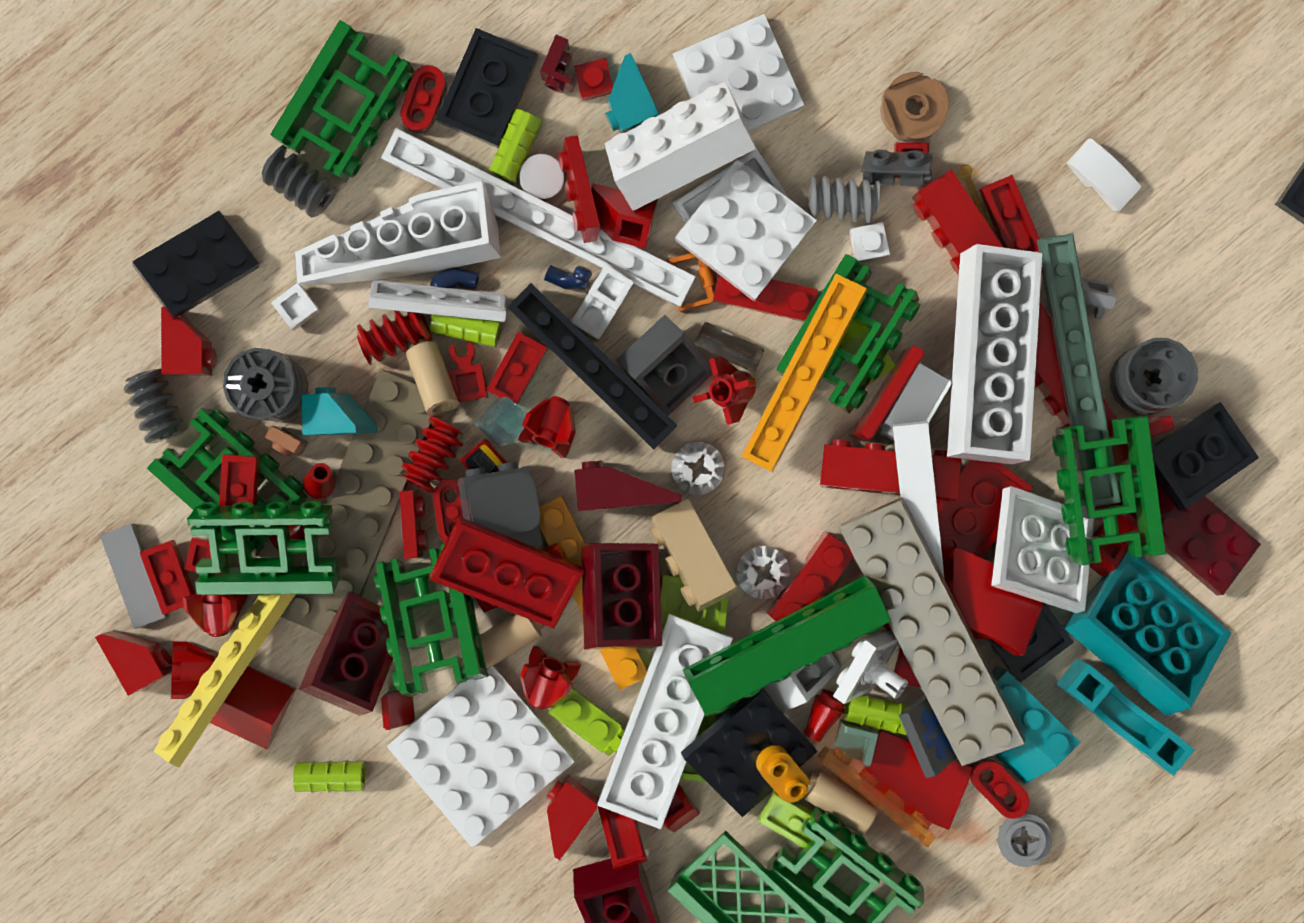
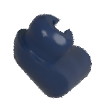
[544,265,592,290]
[430,267,479,289]

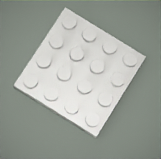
[387,665,575,848]

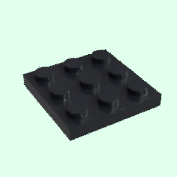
[680,689,818,817]

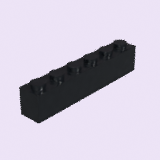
[508,283,678,450]

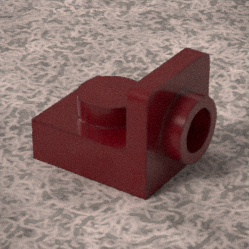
[540,34,575,93]

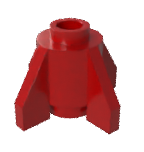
[693,357,756,425]
[518,396,576,458]
[183,593,248,637]
[171,641,215,699]
[520,646,581,709]

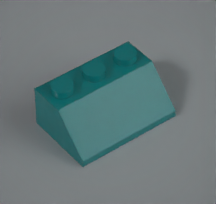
[992,666,1081,784]

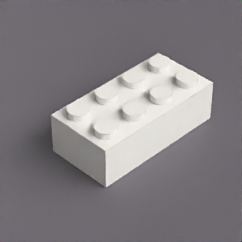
[604,81,756,211]

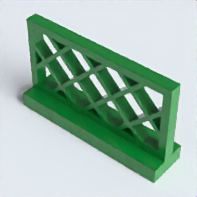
[668,830,823,923]

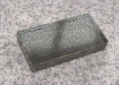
[694,322,765,373]

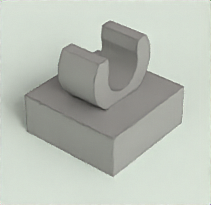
[1081,277,1117,319]

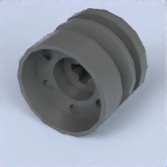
[1110,338,1198,415]
[223,348,308,421]

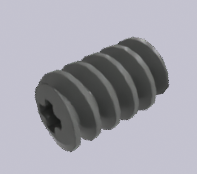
[262,145,337,218]
[124,369,184,444]

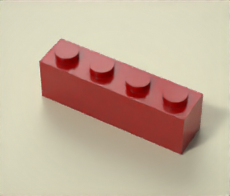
[820,440,961,501]

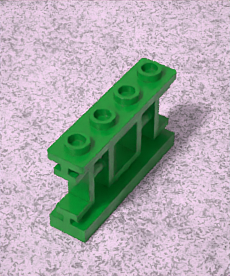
[270,20,414,183]
[776,254,920,414]
[147,408,308,557]
[1052,416,1166,566]
[187,501,340,595]
[374,544,488,697]
[766,807,924,923]

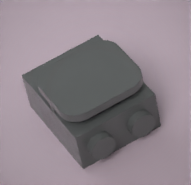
[457,462,543,547]

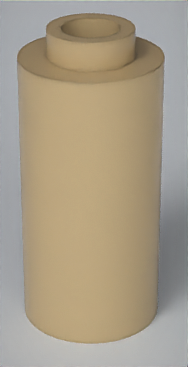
[406,339,459,416]
[480,614,544,669]
[803,770,878,835]

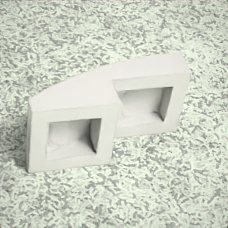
[1066,139,1142,211]
[571,264,634,340]

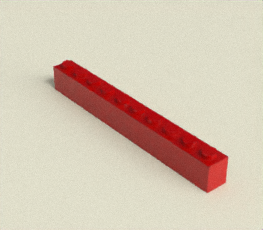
[912,169,1129,464]

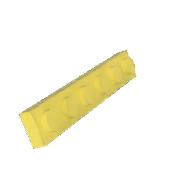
[154,594,296,768]

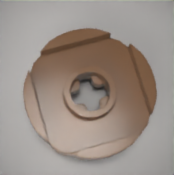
[880,72,949,142]

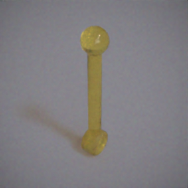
[958,164,993,228]

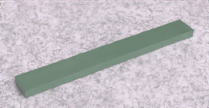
[1037,233,1121,507]

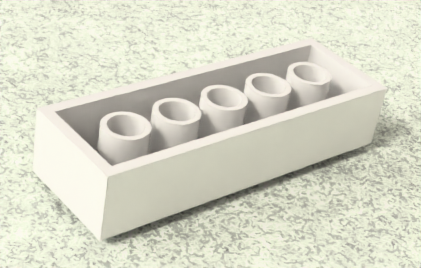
[947,244,1042,464]

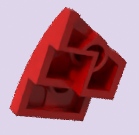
[949,547,1043,655]

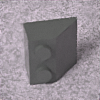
[616,315,713,415]

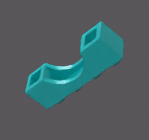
[1056,658,1195,776]

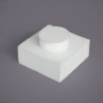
[849,222,890,263]
[271,283,321,331]

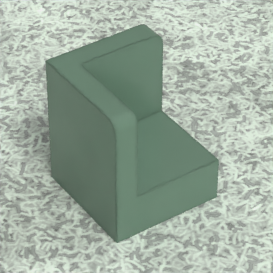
[832,719,878,767]

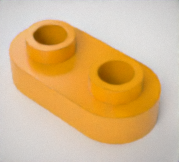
[756,745,810,803]

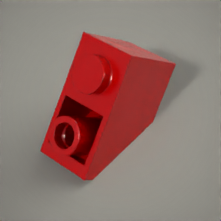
[591,183,658,248]

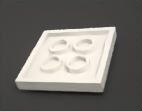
[673,14,804,132]
[675,159,817,301]
[991,486,1094,613]

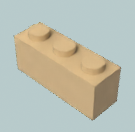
[649,499,736,612]

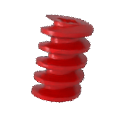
[357,310,433,366]
[398,416,463,493]

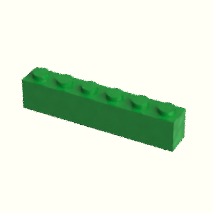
[682,576,891,716]

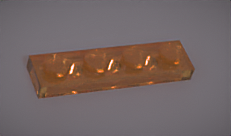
[817,745,936,848]

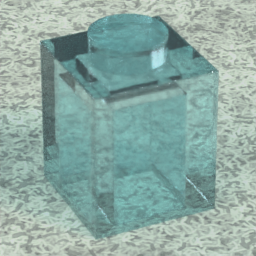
[475,396,526,446]

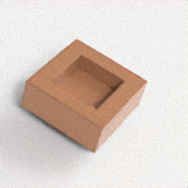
[265,426,309,456]

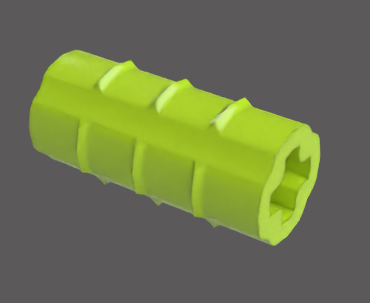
[489,109,543,184]
[430,314,503,348]
[844,694,910,735]
[293,760,366,793]

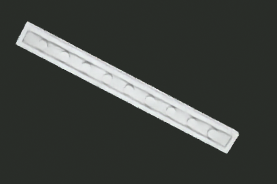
[381,128,696,308]

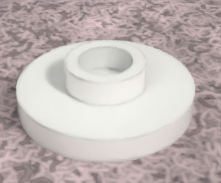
[519,154,564,199]

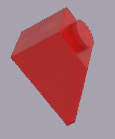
[161,307,217,376]
[95,630,172,696]
[546,775,600,861]

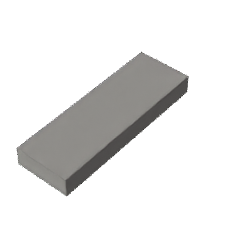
[100,523,169,629]

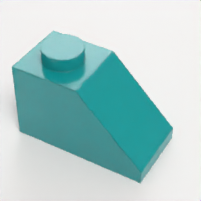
[605,53,659,133]
[301,387,378,435]

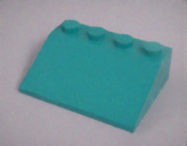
[1064,548,1232,716]

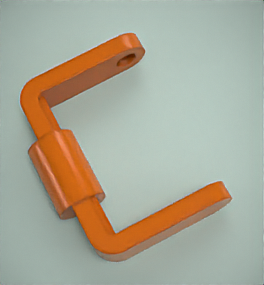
[666,253,715,312]

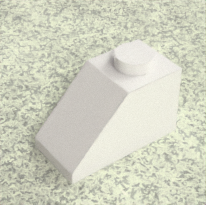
[764,652,841,712]

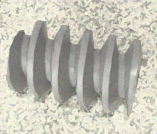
[808,175,880,223]

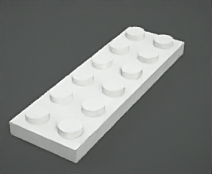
[597,613,733,829]

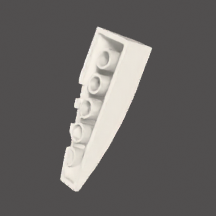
[295,180,502,286]

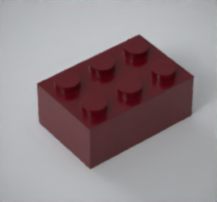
[581,543,662,650]

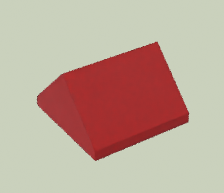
[210,666,297,750]

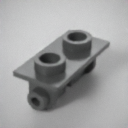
[861,149,933,187]

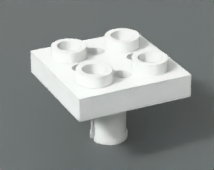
[833,630,908,704]

